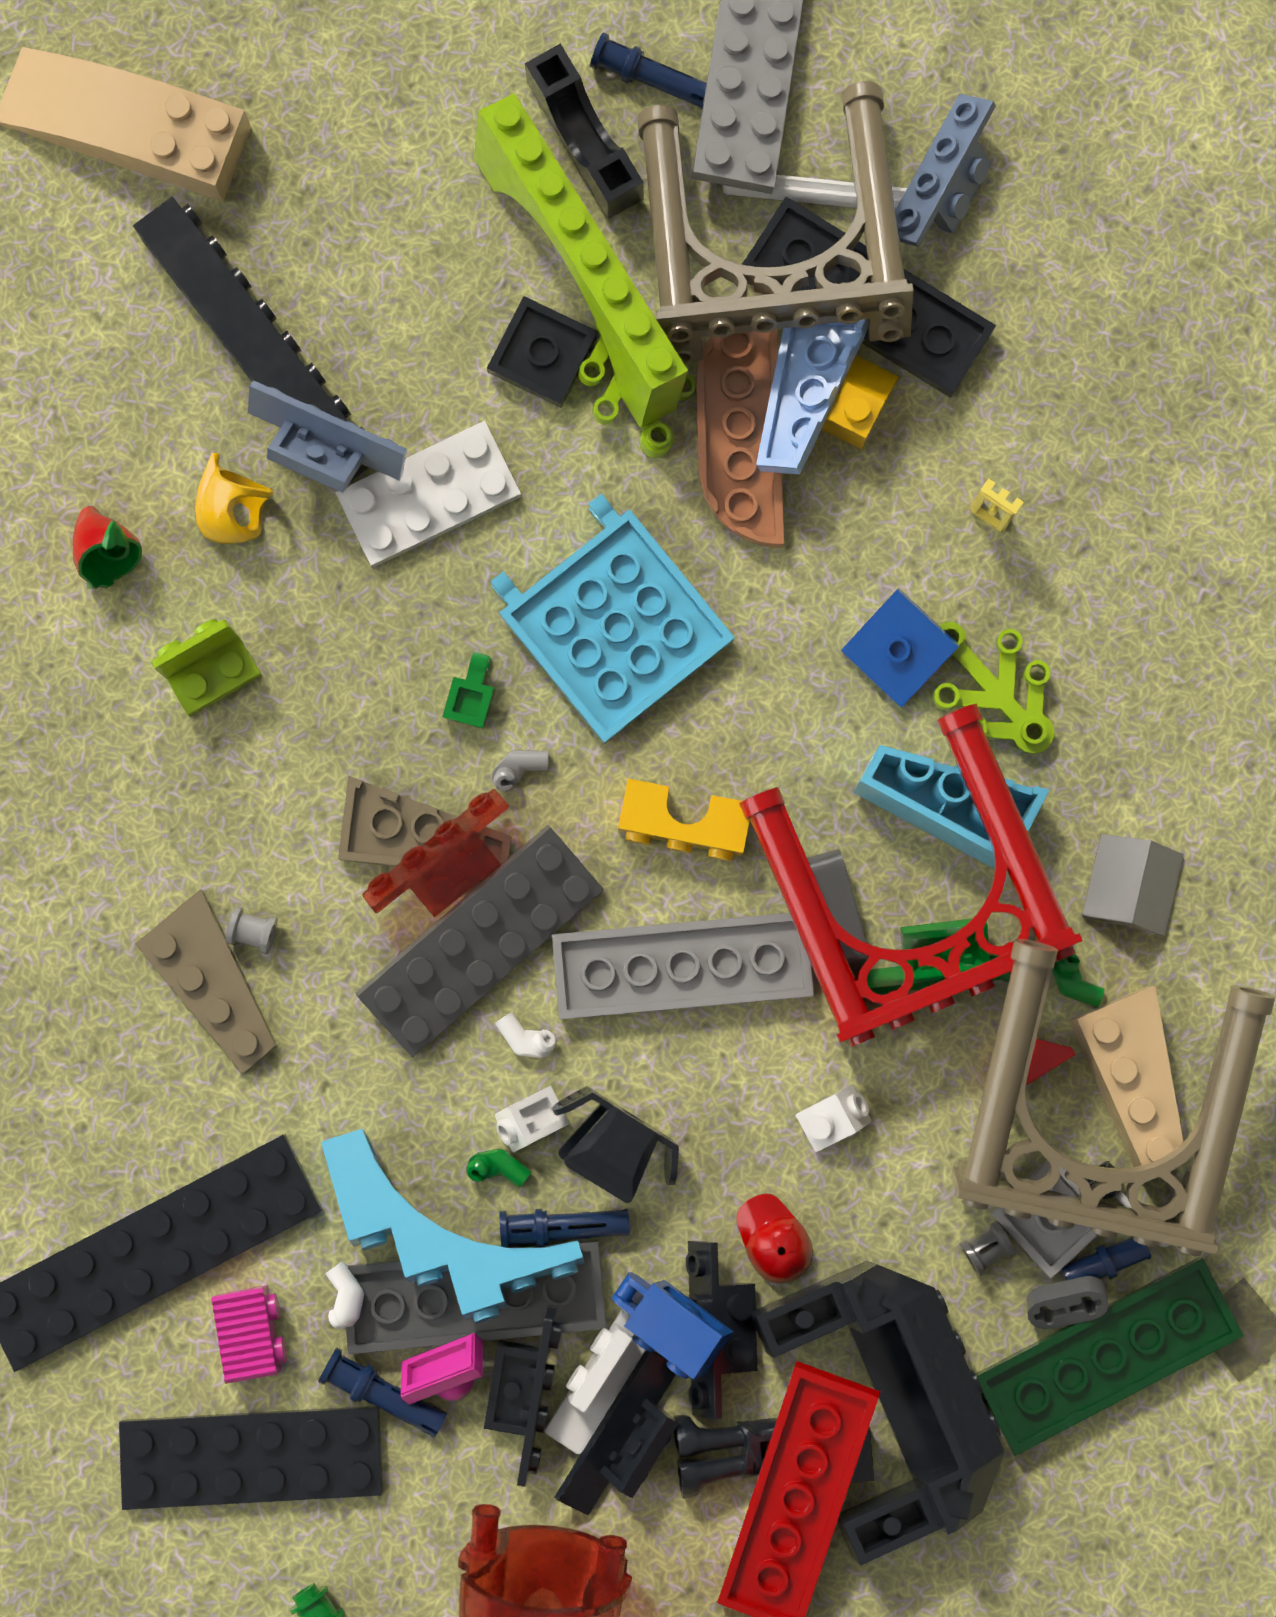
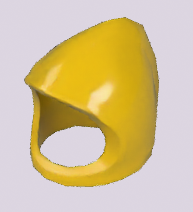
[195,452,274,544]

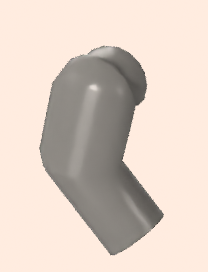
[492,750,549,792]

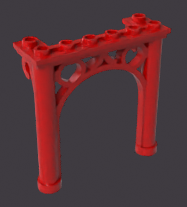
[739,703,1083,1047]

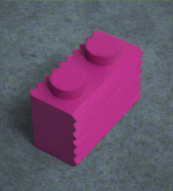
[211,1285,287,1384]

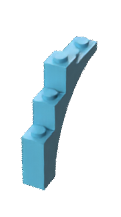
[321,1129,585,1323]

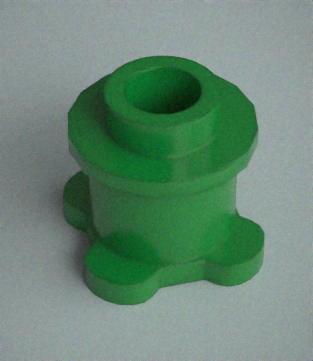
[289,1583,345,1617]

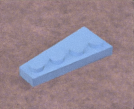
[756,319,869,475]

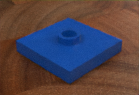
[841,588,960,708]

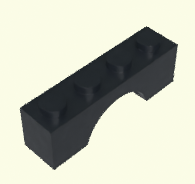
[525,43,644,219]

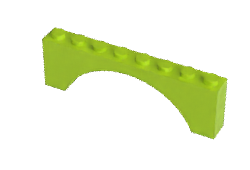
[474,93,688,429]

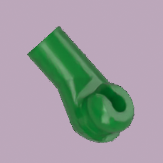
[1052,954,1104,1008]

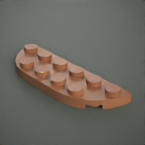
[696,329,784,548]

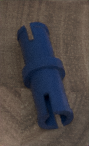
[1062,1236,1152,1280]

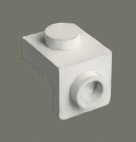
[796,1085,871,1153]

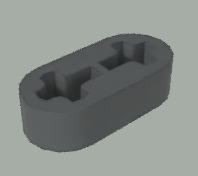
[1026,1276,1109,1329]

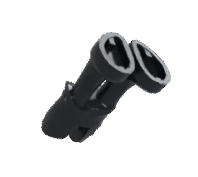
[673,1415,777,1499]

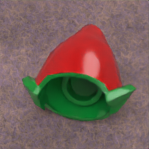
[72,506,142,589]

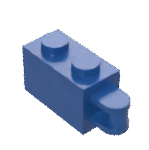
[612,1272,733,1380]

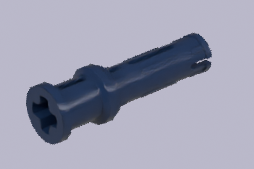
[590,32,706,109]
[499,1209,630,1248]
[318,1347,448,1438]

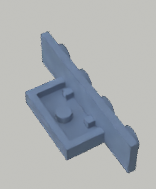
[895,94,996,247]
[247,380,407,493]

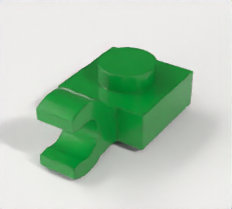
[442,651,495,729]

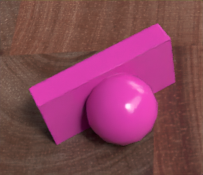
[400,1333,483,1404]

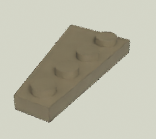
[338,776,512,877]

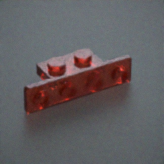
[362,789,509,918]

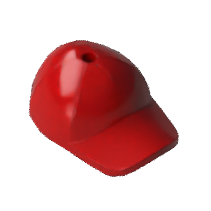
[736,1193,813,1284]

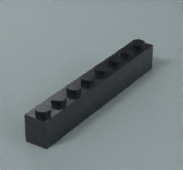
[132,196,369,491]

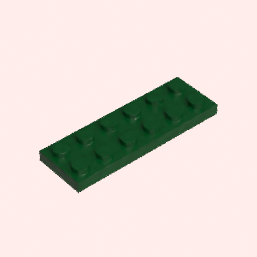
[976,1257,1244,1456]

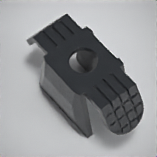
[551,1086,679,1203]

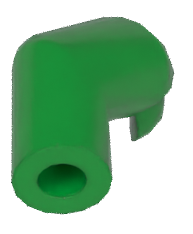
[466,1148,532,1188]

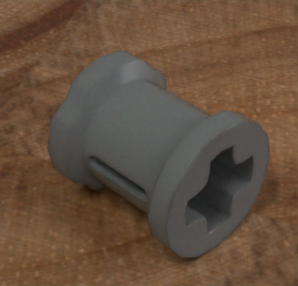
[960,1221,1017,1277]

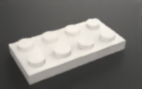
[335,421,521,568]

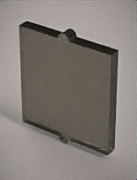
[1214,1277,1276,1382]

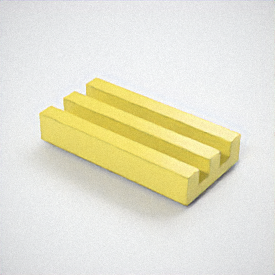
[969,478,1024,532]

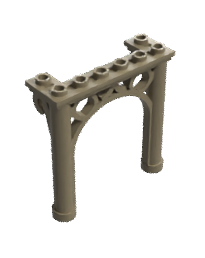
[637,81,913,364]
[951,939,1276,1256]

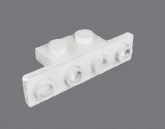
[545,1291,645,1454]

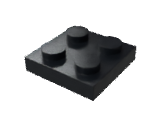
[487,296,598,408]

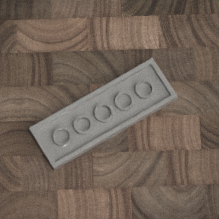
[691,0,803,194]
[552,913,814,1020]

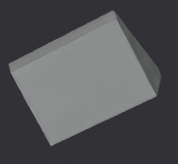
[1082,834,1184,936]

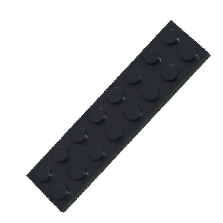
[0,1134,323,1372]

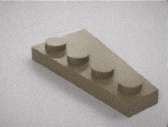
[135,889,277,1074]

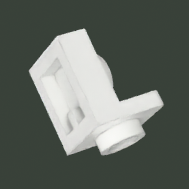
[495,1086,570,1152]

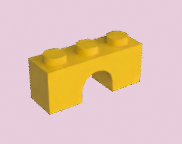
[618,778,750,862]

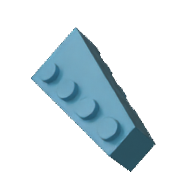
[853,745,1049,869]

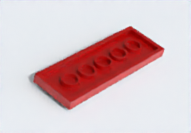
[717,1361,881,1617]

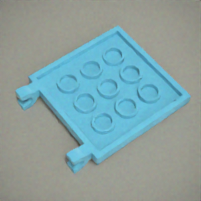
[490,493,735,744]

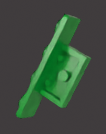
[867,918,1010,995]

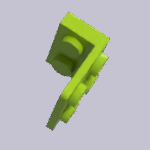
[151,619,262,717]

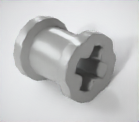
[226,907,278,954]

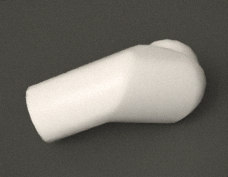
[495,1012,556,1058]
[325,1261,364,1330]

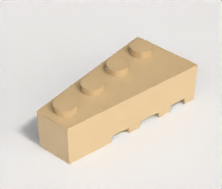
[1069,985,1187,1167]

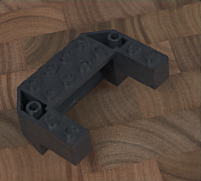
[750,1261,1005,1565]

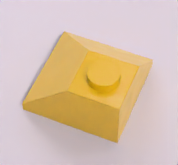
[821,355,899,450]

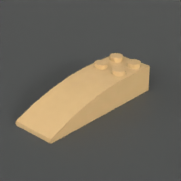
[0,47,251,202]

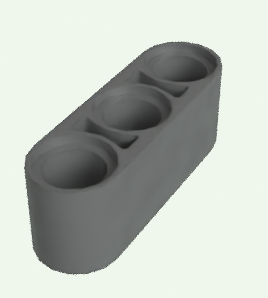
[807,849,869,972]

